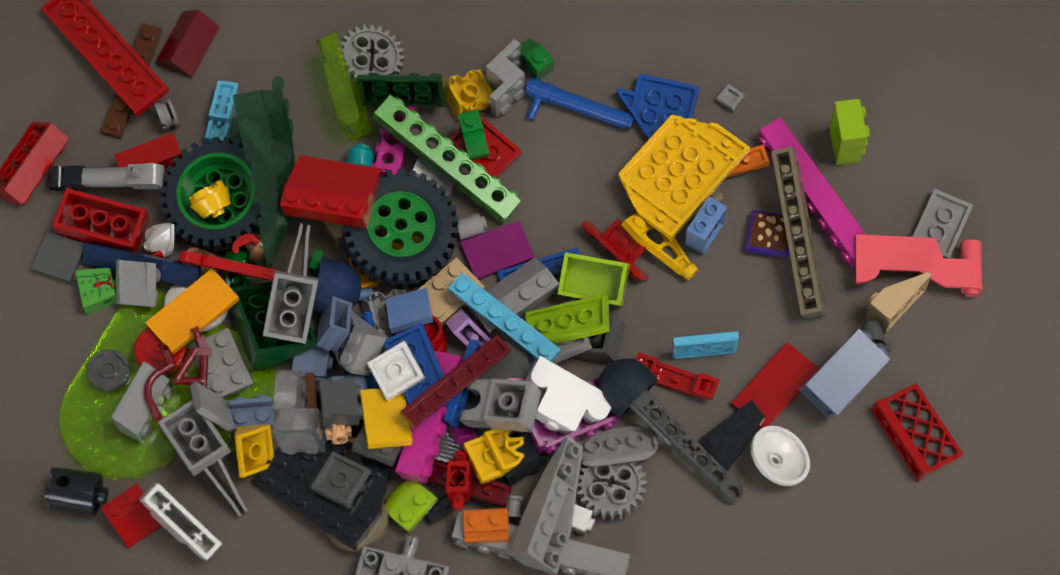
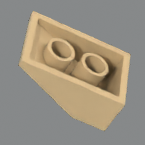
[866,272,932,334]

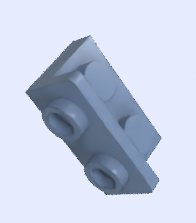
[228,395,275,432]

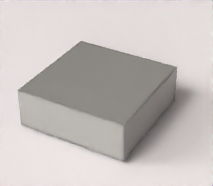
[716,84,745,113]

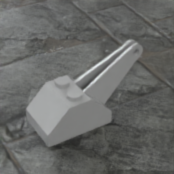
[263,223,318,344]
[158,400,248,517]

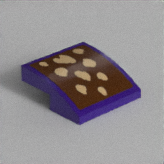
[746,210,789,258]

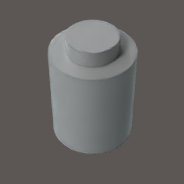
[458,213,487,241]

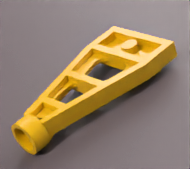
[621,213,699,281]

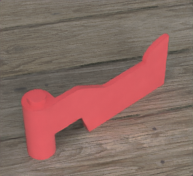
[855,234,983,297]

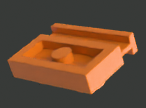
[463,508,509,544]

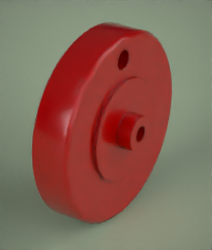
[134,327,187,375]

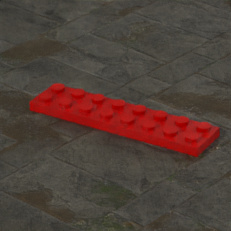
[41,0,170,117]

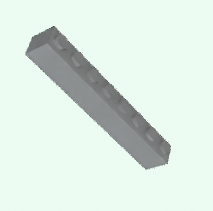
[452,512,630,575]

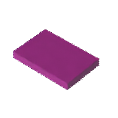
[460,220,535,280]

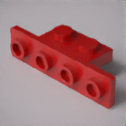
[582,219,649,281]

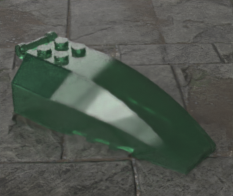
[231,77,295,269]

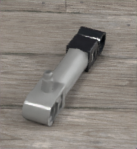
[47,163,164,191]

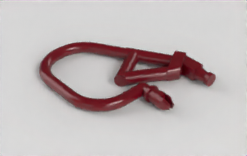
[144,326,212,431]

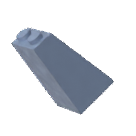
[798,329,890,419]

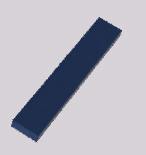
[82,242,202,287]

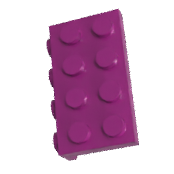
[530,378,620,454]

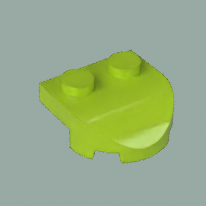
[386,481,438,533]

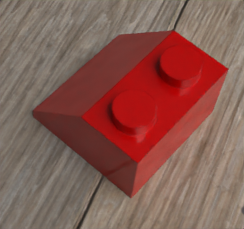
[101,483,162,549]

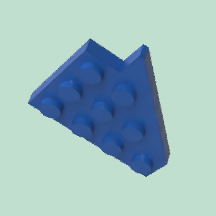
[617,73,700,140]

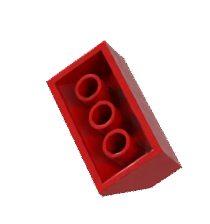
[0,122,69,205]

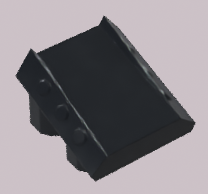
[502,431,548,486]

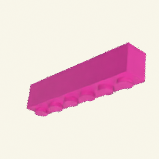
[395,351,463,484]

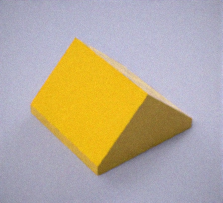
[235,424,274,478]

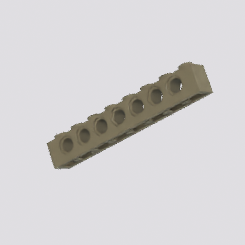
[771,146,827,319]

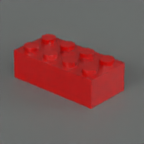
[52,188,150,253]

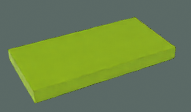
[525,294,610,344]

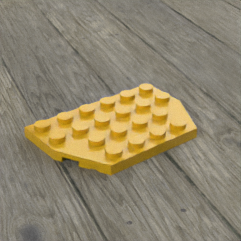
[619,115,750,240]

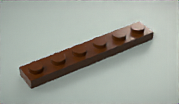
[101,23,162,139]

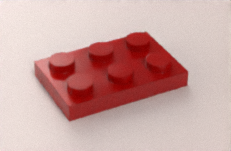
[449,116,522,178]

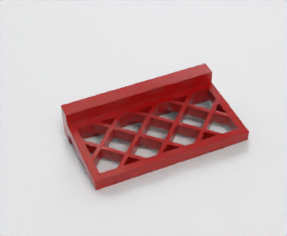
[871,383,964,482]

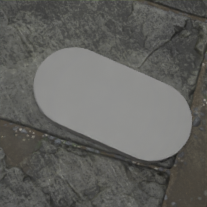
[577,426,658,466]

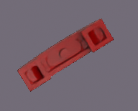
[635,352,720,400]

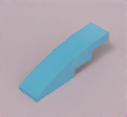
[205,80,239,144]

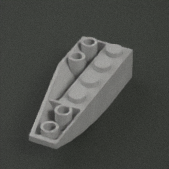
[509,436,583,574]

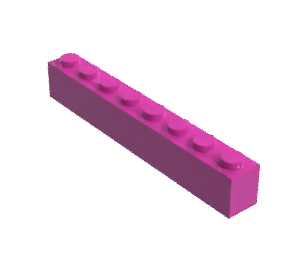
[758,117,866,268]

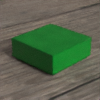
[309,249,325,277]

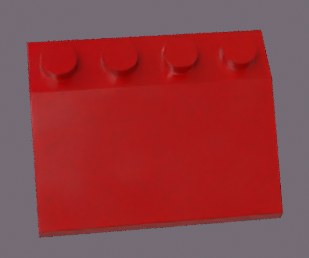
[280,155,382,229]

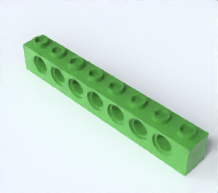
[372,95,521,224]

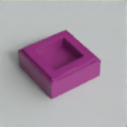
[450,425,478,445]

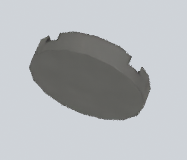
[87,349,131,392]

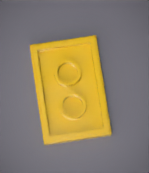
[360,388,412,449]

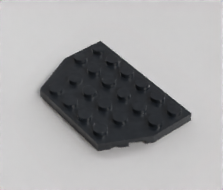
[252,425,391,551]

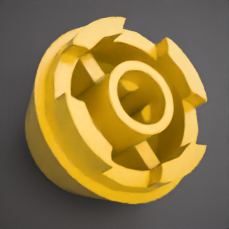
[188,180,231,219]

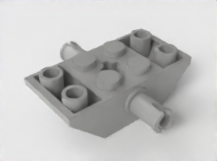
[356,536,449,575]

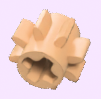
[325,424,352,445]

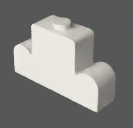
[525,356,611,435]
[139,483,222,560]

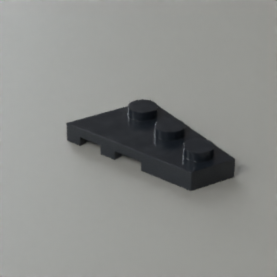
[700,400,766,472]

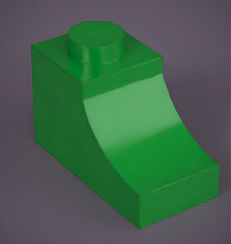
[458,109,490,161]

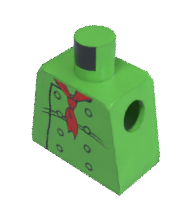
[76,268,116,315]

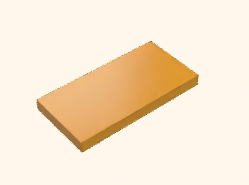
[145,268,240,355]

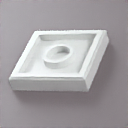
[367,341,426,401]

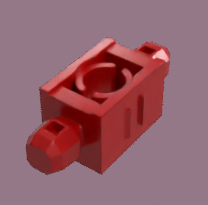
[446,451,472,511]

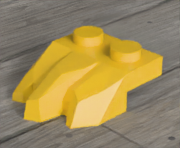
[462,429,524,484]

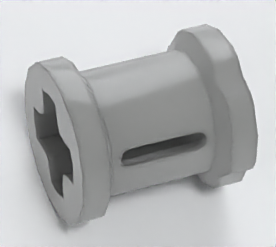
[505,495,523,522]

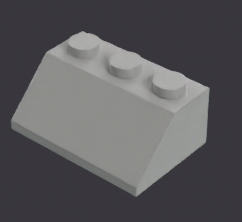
[111,362,173,442]

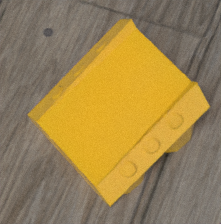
[446,69,493,120]

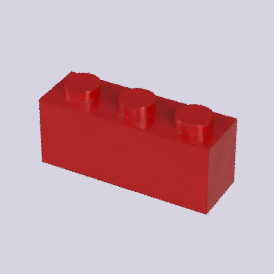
[114,132,183,169]

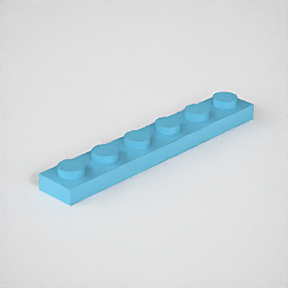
[448,273,561,362]

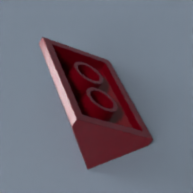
[155,9,220,78]

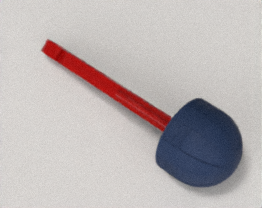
[178,250,361,314]

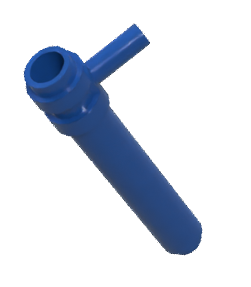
[525,78,634,130]

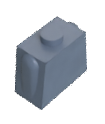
[317,296,352,352]
[291,346,334,383]

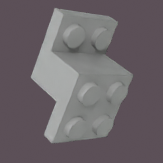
[486,39,525,118]

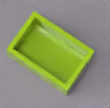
[829,99,870,165]
[558,252,630,306]

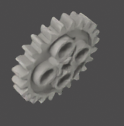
[337,24,405,82]
[577,461,647,520]

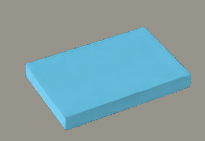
[672,331,739,360]

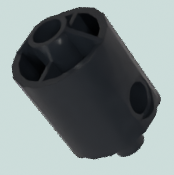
[44,467,109,516]

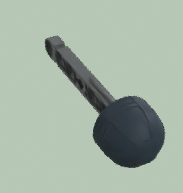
[598,358,744,504]

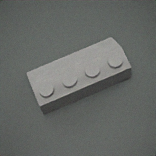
[466,257,559,339]

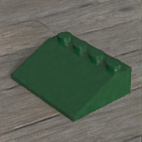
[357,72,446,107]
[229,282,317,370]

